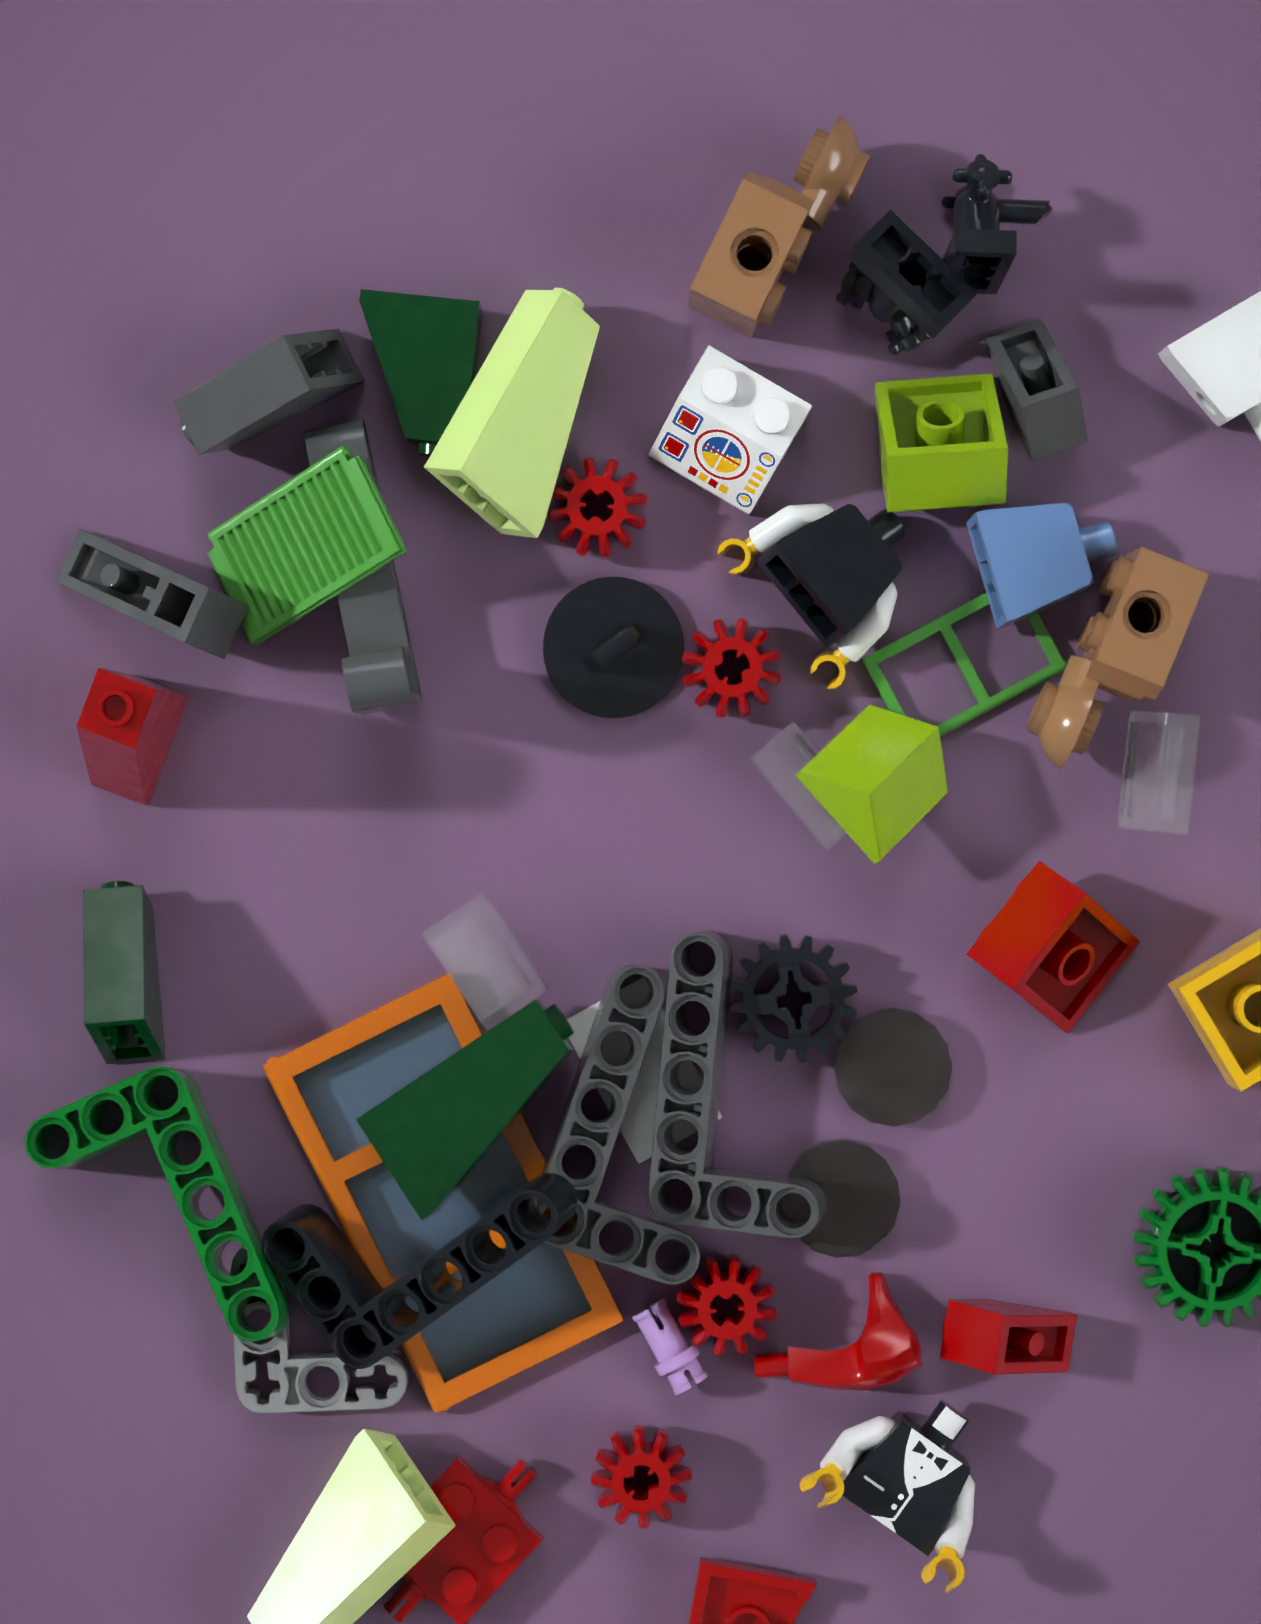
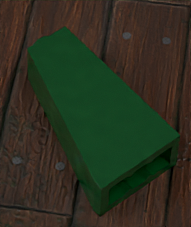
[356,999,574,1220]

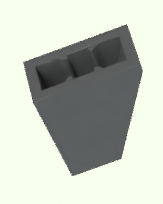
[173,329,364,455]

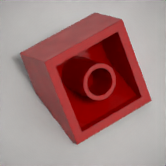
[966,861,1140,1034]

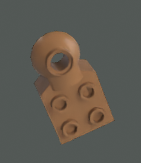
[688,116,871,337]
[1027,547,1209,769]

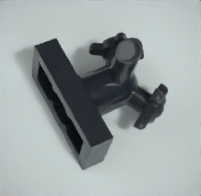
[941,154,1053,294]
[836,210,978,355]

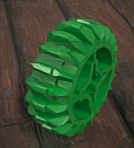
[1132,1166,1261,1327]

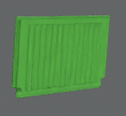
[207,445,408,647]

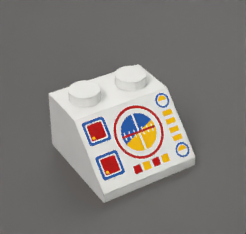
[648,345,812,515]

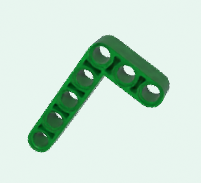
[24,1066,289,1342]

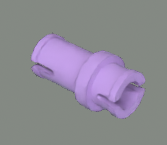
[632,1298,708,1395]

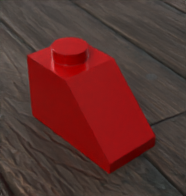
[940,1299,1077,1375]

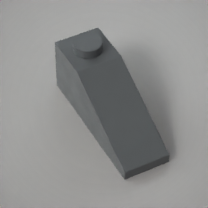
[56,529,249,659]

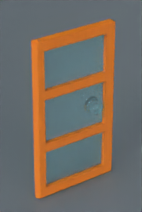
[262,971,624,1413]

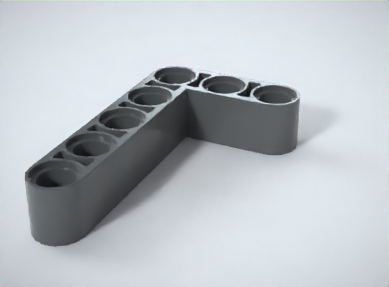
[304,419,422,715]
[648,931,827,1238]
[533,965,700,1285]

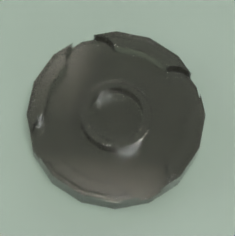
[833,1007,952,1127]
[783,1138,901,1258]

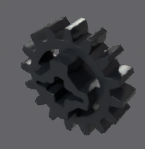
[729,934,858,1063]

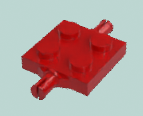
[384,1455,544,1624]

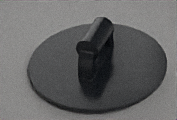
[543,577,684,718]

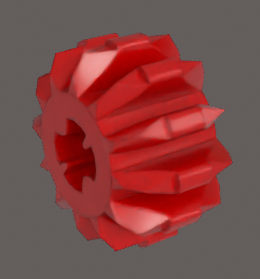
[547,457,647,559]
[682,618,781,718]
[677,1254,777,1356]
[591,1424,692,1529]

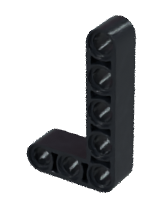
[261,1173,578,1369]

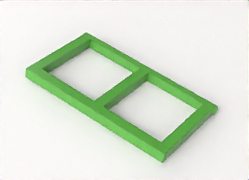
[861,593,1067,737]

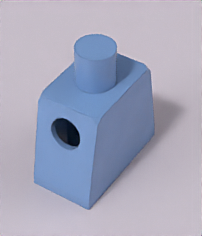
[966,503,1117,630]

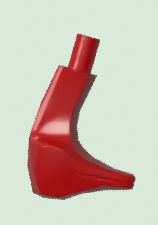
[754,1272,922,1391]

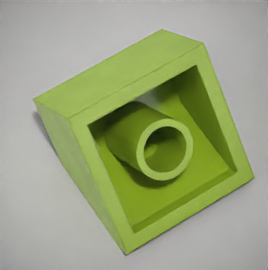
[875,373,1008,512]

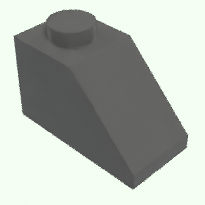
[986,319,1088,461]

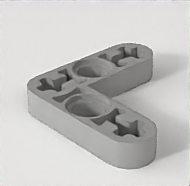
[231,1239,409,1414]

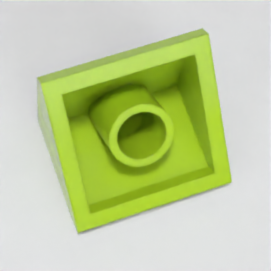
[795,705,948,864]

